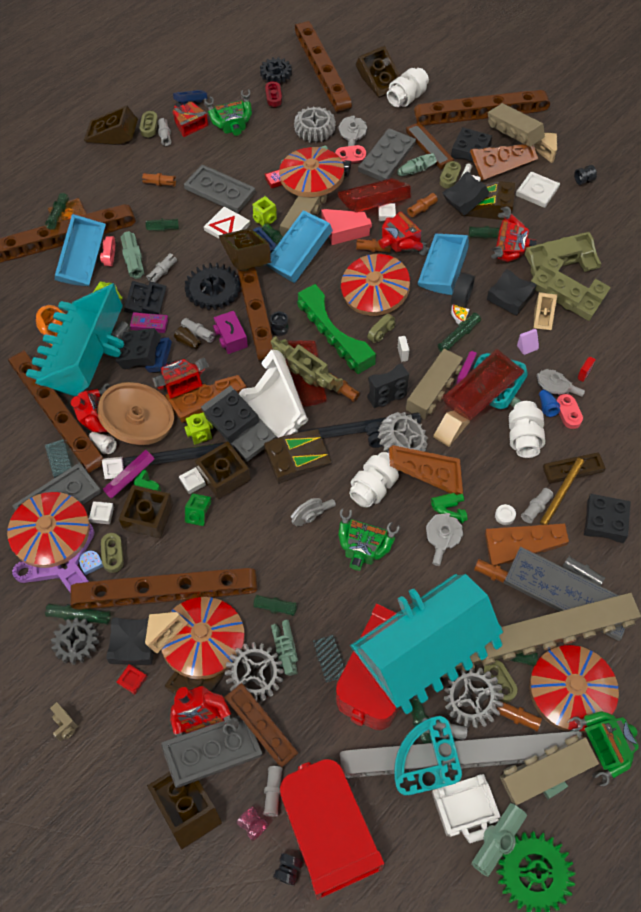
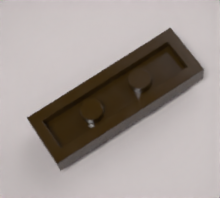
[543,452,606,484]

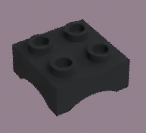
[451,127,492,164]
[442,171,490,216]
[487,269,537,316]
[116,328,161,369]
[367,363,409,408]
[204,389,260,444]
[584,494,631,543]
[106,618,154,665]

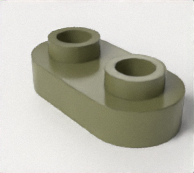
[140,111,158,138]
[440,161,461,188]
[367,313,396,343]
[101,533,124,573]
[483,660,517,703]

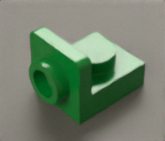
[134,470,161,491]
[185,493,211,526]

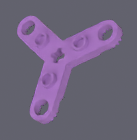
[12,524,95,593]

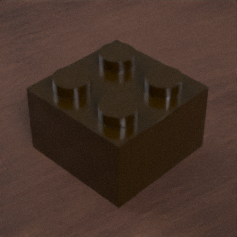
[195,441,251,499]
[118,485,173,539]

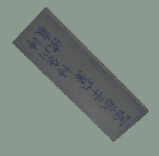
[503,547,625,641]

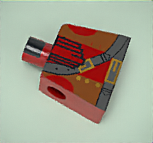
[173,102,209,137]

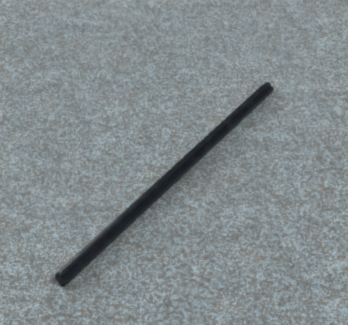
[123,412,421,468]

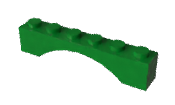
[297,284,376,374]

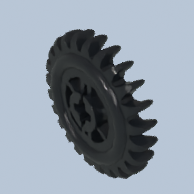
[184,263,241,310]

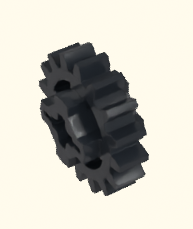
[260,57,292,84]

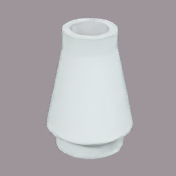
[89,432,117,454]

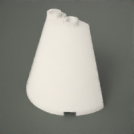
[239,350,308,438]

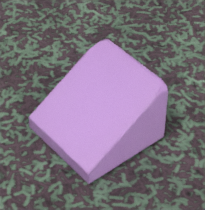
[517,329,539,355]

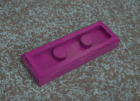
[103,450,155,498]

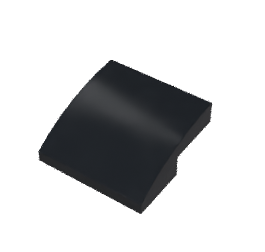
[124,281,167,315]

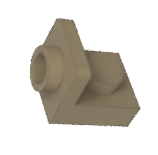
[50,702,78,742]

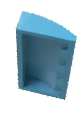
[266,210,333,283]
[55,214,106,286]
[418,233,469,295]

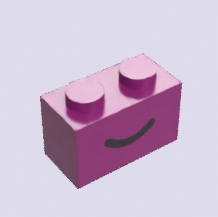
[213,311,248,354]

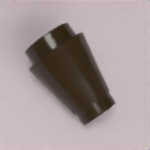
[174,326,201,350]

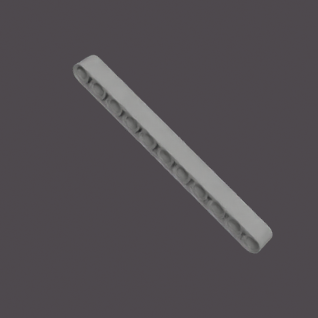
[340,731,583,778]

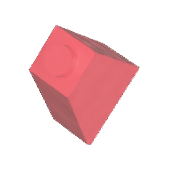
[322,209,372,245]

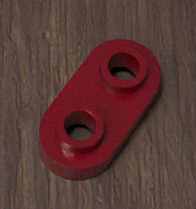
[265,81,282,107]

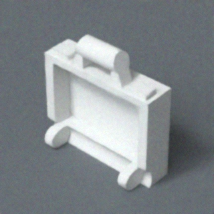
[432,774,500,843]

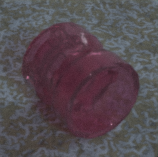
[236,806,269,841]

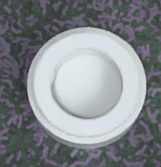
[495,504,516,525]

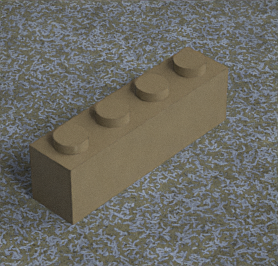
[488,103,545,147]
[280,194,327,238]
[406,349,463,420]
[499,734,599,805]

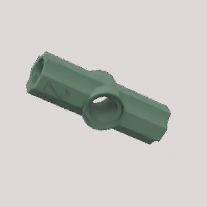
[120,231,144,279]
[471,803,527,877]

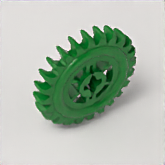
[496,831,576,912]

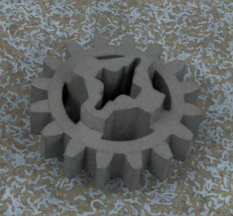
[51,618,99,665]

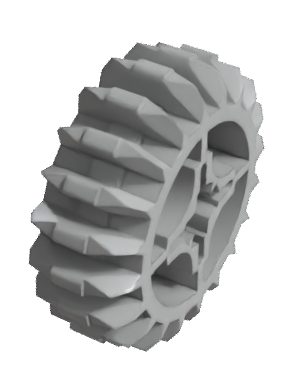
[294,106,336,143]
[378,412,428,452]
[225,642,284,701]
[444,668,504,728]

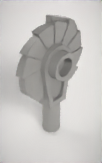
[338,116,367,146]
[537,369,585,397]
[291,498,336,527]
[426,513,463,566]

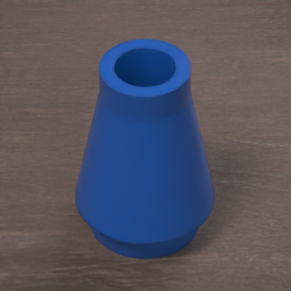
[539,390,560,417]

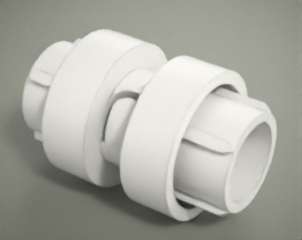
[387,68,429,107]
[509,401,545,458]
[349,452,399,507]

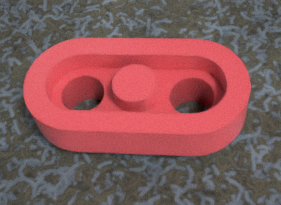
[335,145,366,164]
[100,236,116,266]
[557,394,583,429]

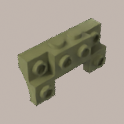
[525,232,602,277]
[531,253,611,321]
[271,336,343,392]

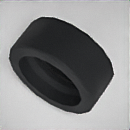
[451,272,475,308]

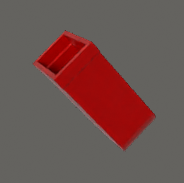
[336,603,400,730]
[280,759,384,900]

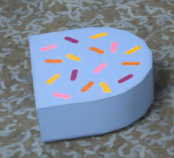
[79,551,104,575]

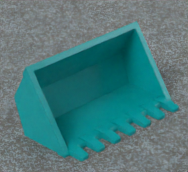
[26,283,124,396]
[350,574,503,714]

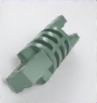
[397,153,437,177]
[271,620,298,676]

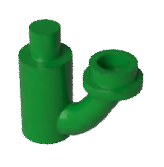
[431,493,468,524]

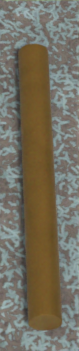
[540,458,584,525]

